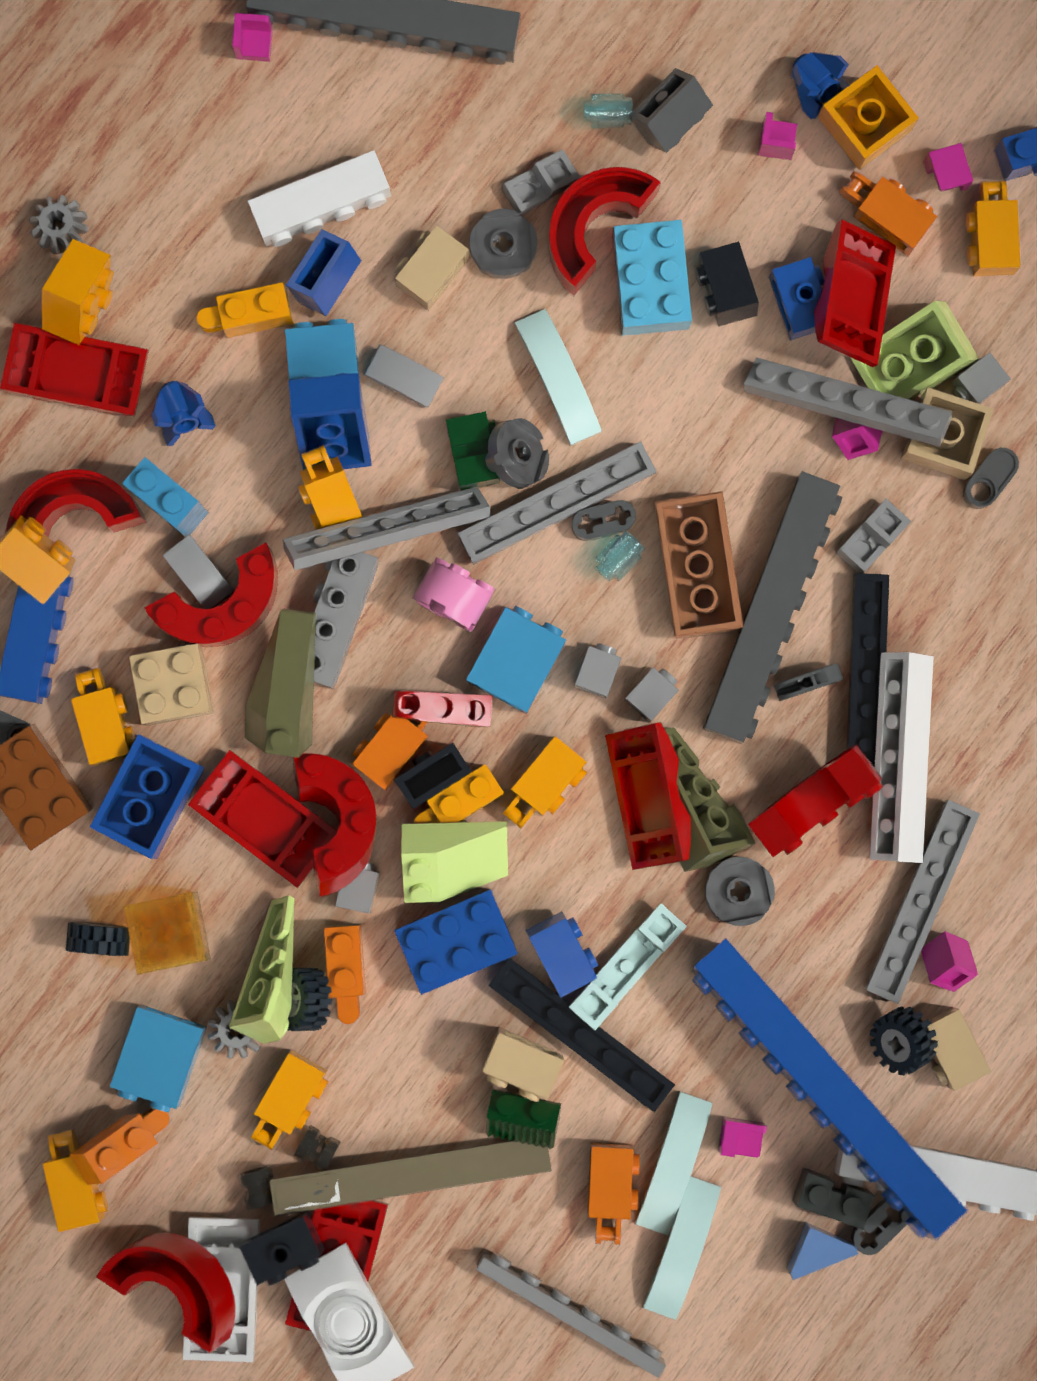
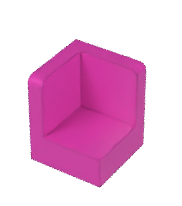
[232,13,273,62]
[758,112,797,160]
[923,143,973,192]
[832,418,882,460]
[921,931,979,992]
[718,1117,767,1158]

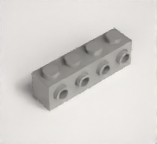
[313,552,380,690]

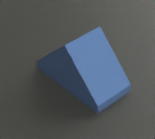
[787,1222,858,1280]

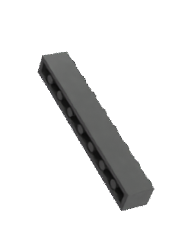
[246,0,520,65]
[703,471,842,744]

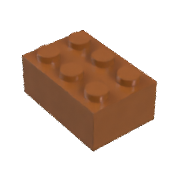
[0,723,93,851]

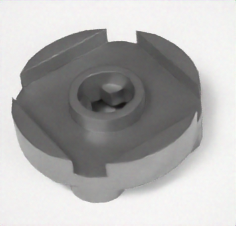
[470,209,537,279]
[485,418,549,489]
[705,857,775,926]

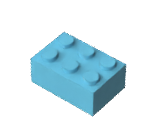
[612,220,692,336]

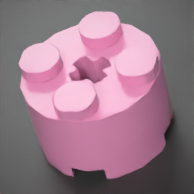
[412,557,495,632]

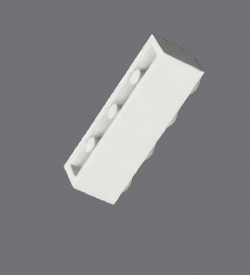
[248,150,391,247]

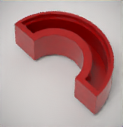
[549,167,661,296]
[5,469,147,537]
[144,543,278,647]
[748,744,883,857]
[293,753,376,897]
[96,1233,236,1353]

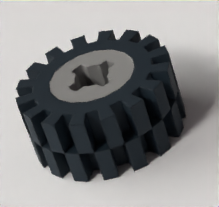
[65,922,131,956]
[287,968,332,1031]
[870,1006,938,1076]

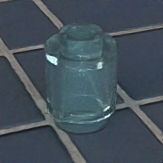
[584,93,633,128]
[595,531,645,582]

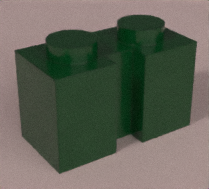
[446,411,500,491]

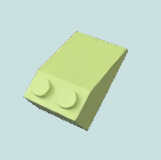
[850,301,980,400]
[401,821,508,903]

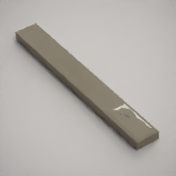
[270,1140,552,1216]

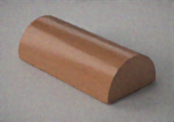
[654,491,744,639]

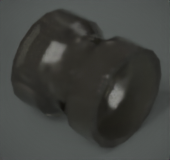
[294,1125,341,1171]
[237,1165,274,1210]

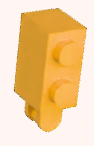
[966,181,1021,276]
[197,282,294,338]
[298,445,362,530]
[71,667,136,766]
[503,736,588,829]
[414,764,504,824]
[251,1050,329,1150]
[43,1129,108,1233]

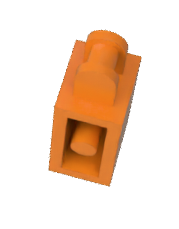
[839,171,938,257]
[352,712,429,791]
[324,924,366,1024]
[69,1109,169,1184]
[587,1143,640,1245]

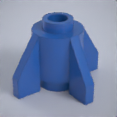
[791,52,849,119]
[151,381,216,446]

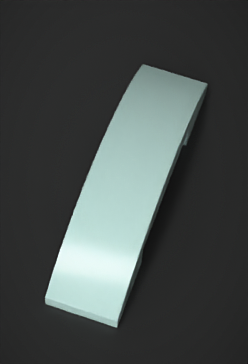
[515,309,602,446]
[569,903,687,1030]
[635,1091,713,1235]
[643,1176,721,1320]

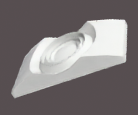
[183,1217,260,1362]
[284,1242,414,1381]

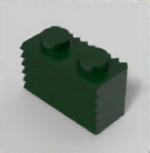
[486,1090,561,1149]

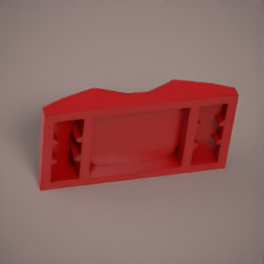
[814,219,896,367]
[0,323,149,417]
[605,722,691,870]
[188,750,337,888]
[285,1200,388,1332]

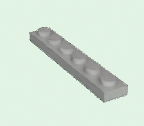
[744,357,952,447]
[458,442,657,565]
[283,487,490,570]
[865,800,980,1004]
[477,1252,666,1378]

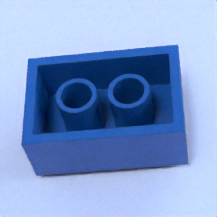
[289,373,372,470]
[90,734,205,859]
[394,889,518,995]

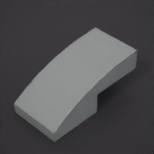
[501,149,580,215]
[363,344,444,408]
[836,499,911,573]
[162,534,235,609]

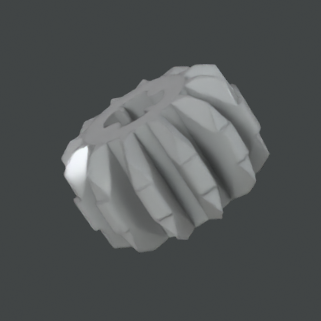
[29,195,89,254]
[208,1000,260,1059]

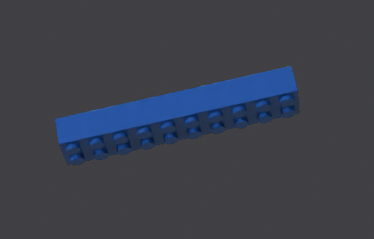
[692,938,968,1240]

